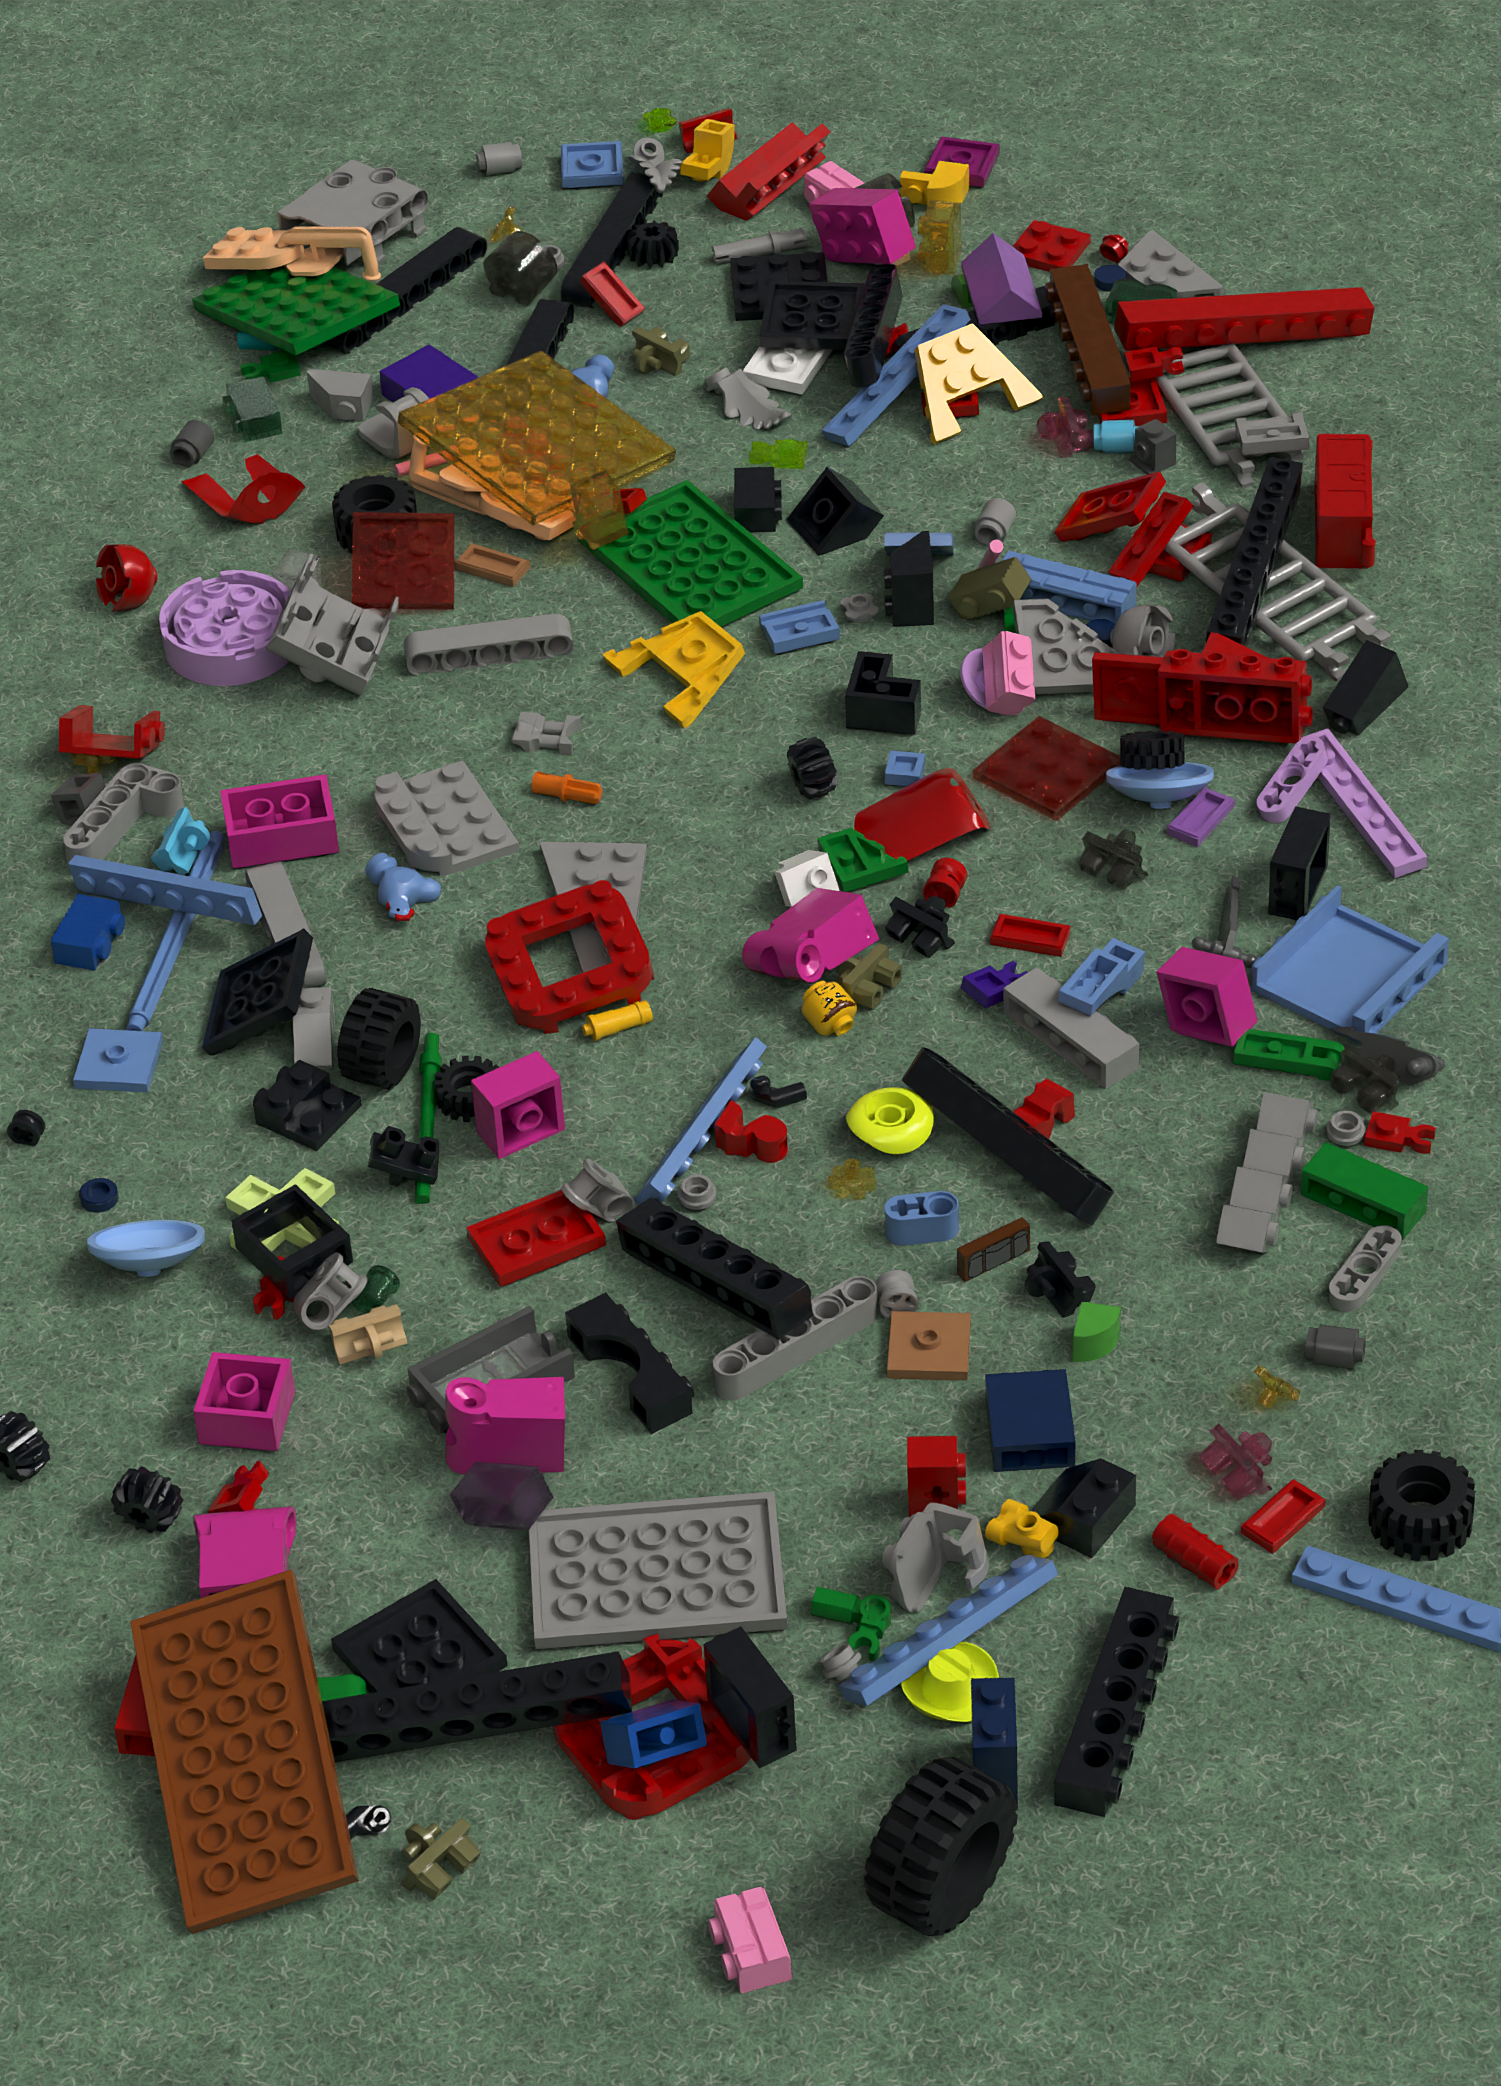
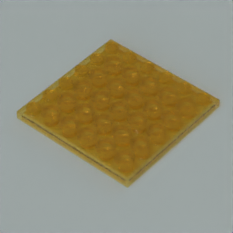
[397,351,676,526]

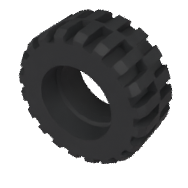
[864,1757,1018,1936]

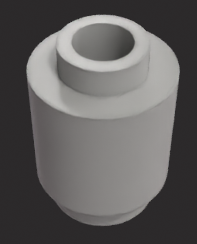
[476,142,522,176]
[974,498,1016,546]

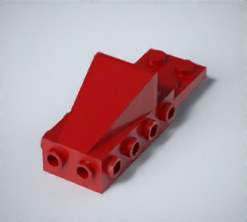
[1092,632,1313,744]

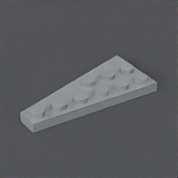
[539,842,647,999]

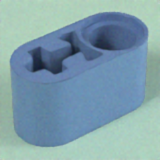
[884,1191,959,1245]

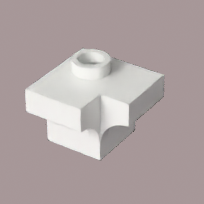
[774,850,840,907]

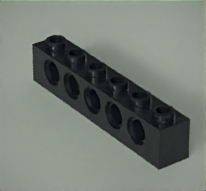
[616,1197,814,1340]
[1054,1587,1179,1817]

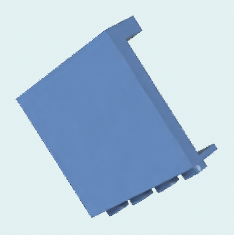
[1250,885,1449,1045]

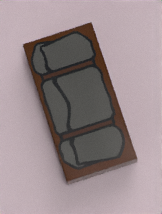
[957,1217,1030,1282]

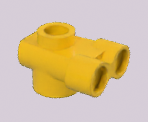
[985,1499,1059,1558]

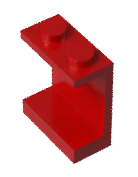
[59,705,165,758]

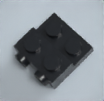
[253,1060,362,1151]

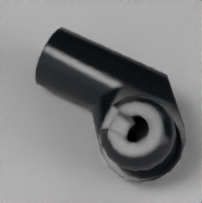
[750,1075,807,1108]
[346,1805,392,1839]

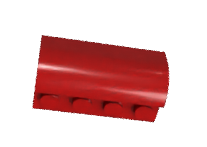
[707,122,831,220]

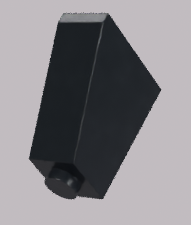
[1323,640,1409,736]

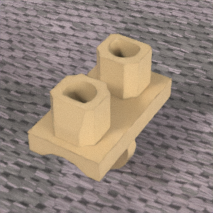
[329,1304,407,1365]

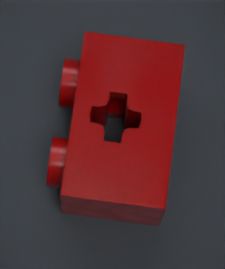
[907,1436,966,1517]

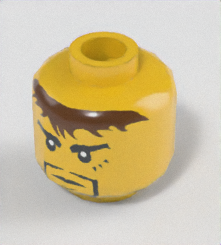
[802,981,857,1036]

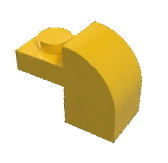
[680,119,735,182]
[900,161,969,212]

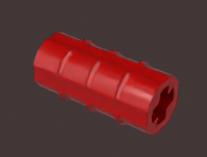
[1152,1514,1239,1590]

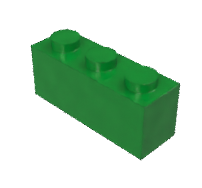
[1301,1142,1428,1240]

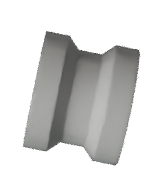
[875,1270,919,1319]

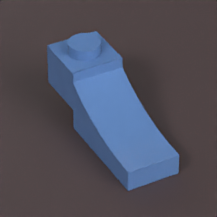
[1058,938,1145,1016]

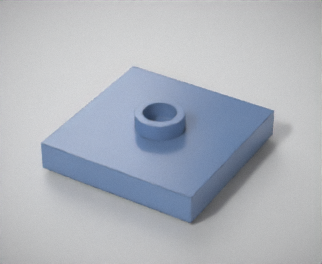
[561,141,624,188]
[884,533,954,555]
[73,1028,163,1092]

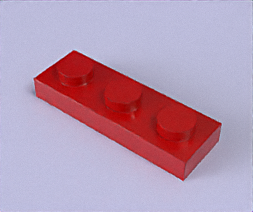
[1107,492,1193,587]

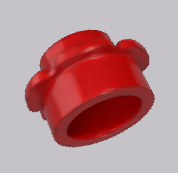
[1099,234,1129,263]

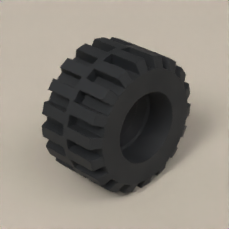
[332,475,419,558]
[337,987,421,1090]
[1368,1450,1476,1561]

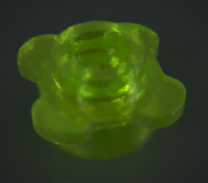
[642,108,677,133]

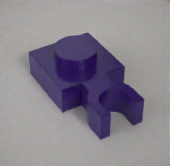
[961,961,1028,1008]

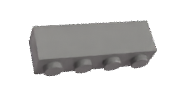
[1003,967,1139,1089]

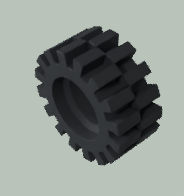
[1120,731,1185,770]
[434,1055,499,1122]

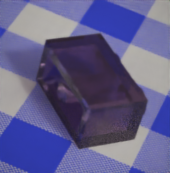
[450,1462,554,1531]

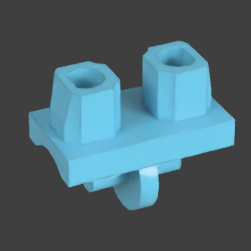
[151,807,210,875]

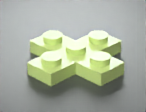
[225,1168,339,1252]

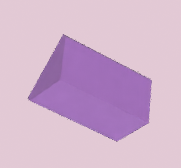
[961,233,1042,325]

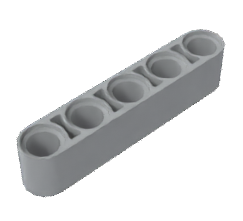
[403,614,574,676]
[245,861,326,988]
[713,1276,878,1401]

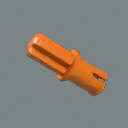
[531,771,603,804]

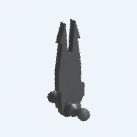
[1191,876,1257,968]
[1330,1027,1445,1085]

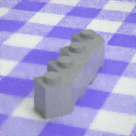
[1216,1092,1318,1252]

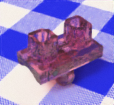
[1036,397,1094,458]
[1199,1423,1272,1501]

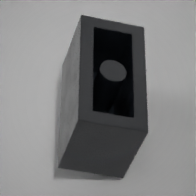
[734,467,782,533]

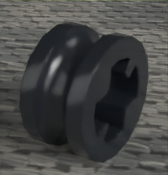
[7,1110,46,1146]

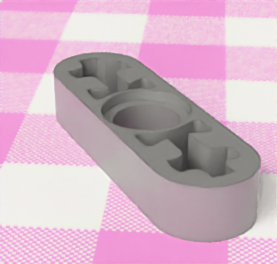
[1328,1225,1402,1312]

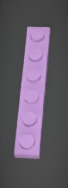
[1301,728,1427,878]

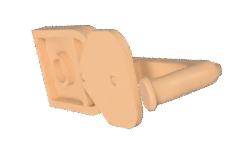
[203,227,381,281]
[409,432,587,541]

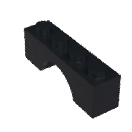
[565,1292,694,1434]

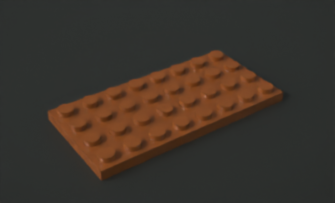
[130,1569,359,1934]

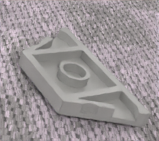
[1118,230,1224,300]

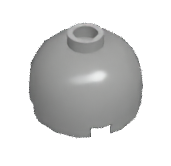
[1110,604,1175,657]

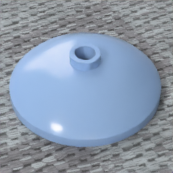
[1106,762,1214,809]
[87,1220,205,1277]

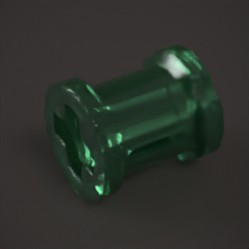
[352,1265,400,1314]

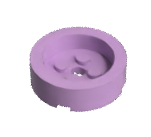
[159,570,290,686]

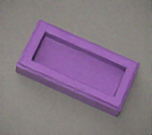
[1167,787,1235,847]

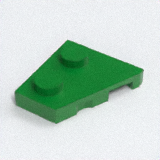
[817,828,909,892]

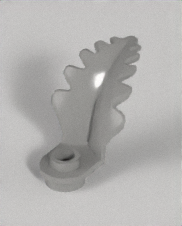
[628,138,682,193]
[704,367,791,430]

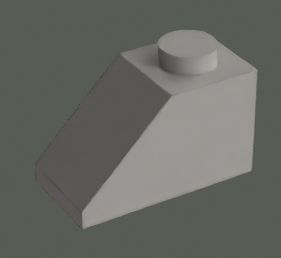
[307,369,374,421]
[293,987,336,1069]

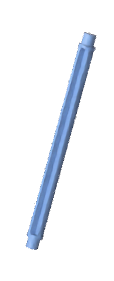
[126,831,225,1031]

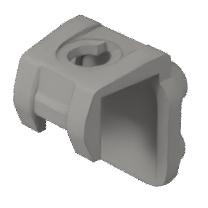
[358,387,442,459]
[882,1503,989,1612]

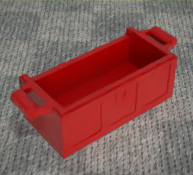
[1314,434,1376,569]

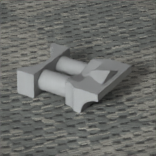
[512,712,581,755]

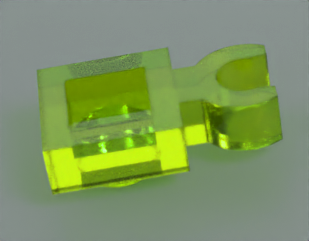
[749,439,809,469]

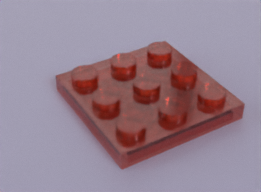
[352,512,455,610]
[973,716,1121,821]

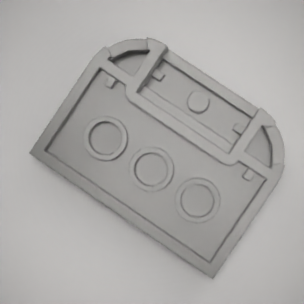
[375,760,519,876]

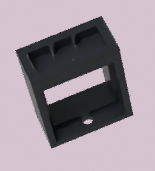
[1268,806,1331,920]
[231,1184,353,1299]
[703,1626,797,1769]

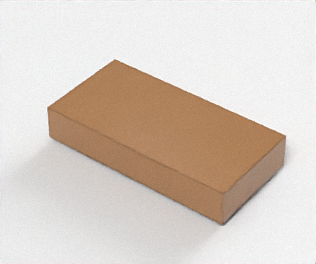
[455,544,530,587]

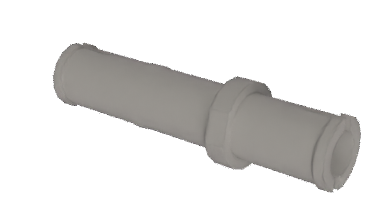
[712,227,807,266]

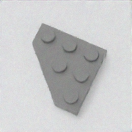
[1013,599,1119,694]

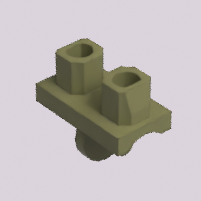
[632,326,690,377]
[836,943,902,1010]
[401,1817,481,1900]

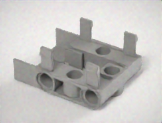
[277,160,429,265]
[266,553,399,696]

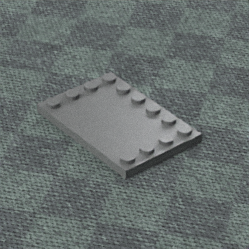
[528,1491,787,1649]

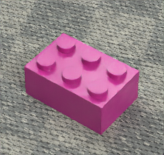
[808,188,916,264]
[220,774,339,868]

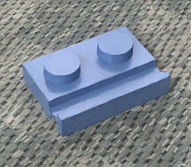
[759,600,840,654]

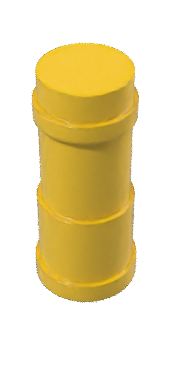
[582,1000,653,1041]

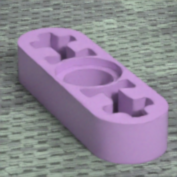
[1256,737,1328,823]

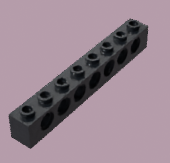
[1206,457,1303,647]
[322,1651,632,1762]

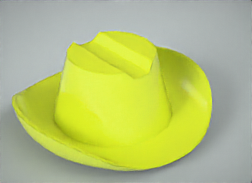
[846,1087,934,1154]
[901,1642,999,1723]

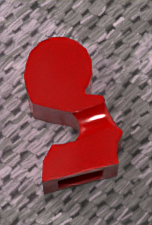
[1013,1078,1075,1138]
[715,1100,788,1163]

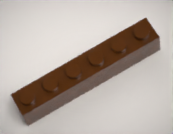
[1045,264,1131,415]

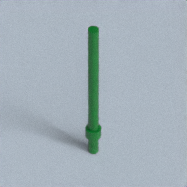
[414,1033,442,1204]

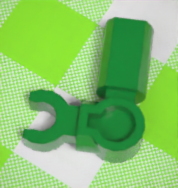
[811,1586,891,1661]

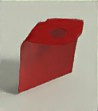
[181,454,306,524]
[854,768,991,861]

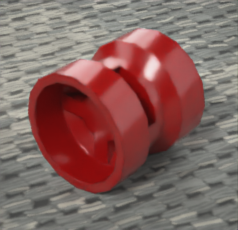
[923,858,968,908]

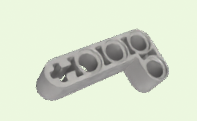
[63,763,184,868]

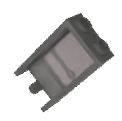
[407,1306,575,1434]

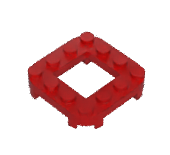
[485,880,654,1034]
[552,1633,751,1820]

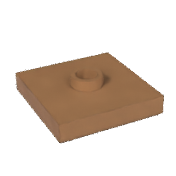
[887,1311,971,1381]

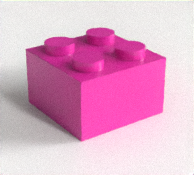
[1156,947,1258,1047]
[471,1051,565,1159]
[193,1352,296,1451]

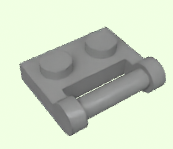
[1235,413,1309,456]

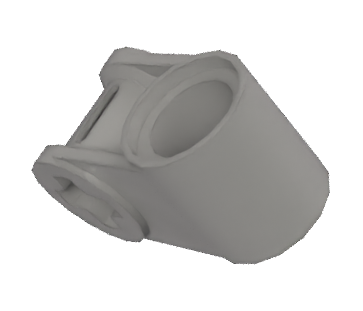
[561,1159,635,1222]
[293,1252,367,1330]

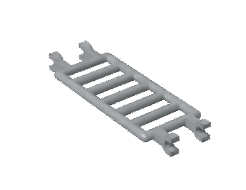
[1155,344,1304,488]
[1151,482,1391,681]

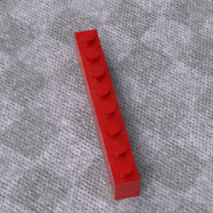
[1114,287,1375,351]

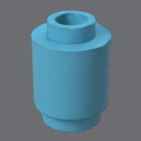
[1094,420,1139,453]

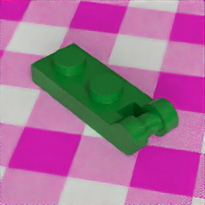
[1233,1029,1345,1082]

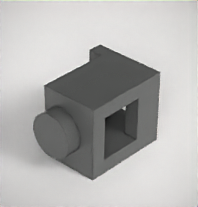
[1129,419,1177,475]
[51,773,106,826]

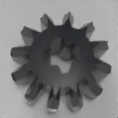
[626,220,679,269]
[786,737,838,799]
[0,1411,50,1482]
[110,1466,184,1533]

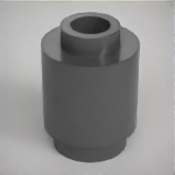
[170,420,214,467]
[1305,1324,1366,1369]

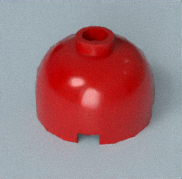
[96,544,157,611]

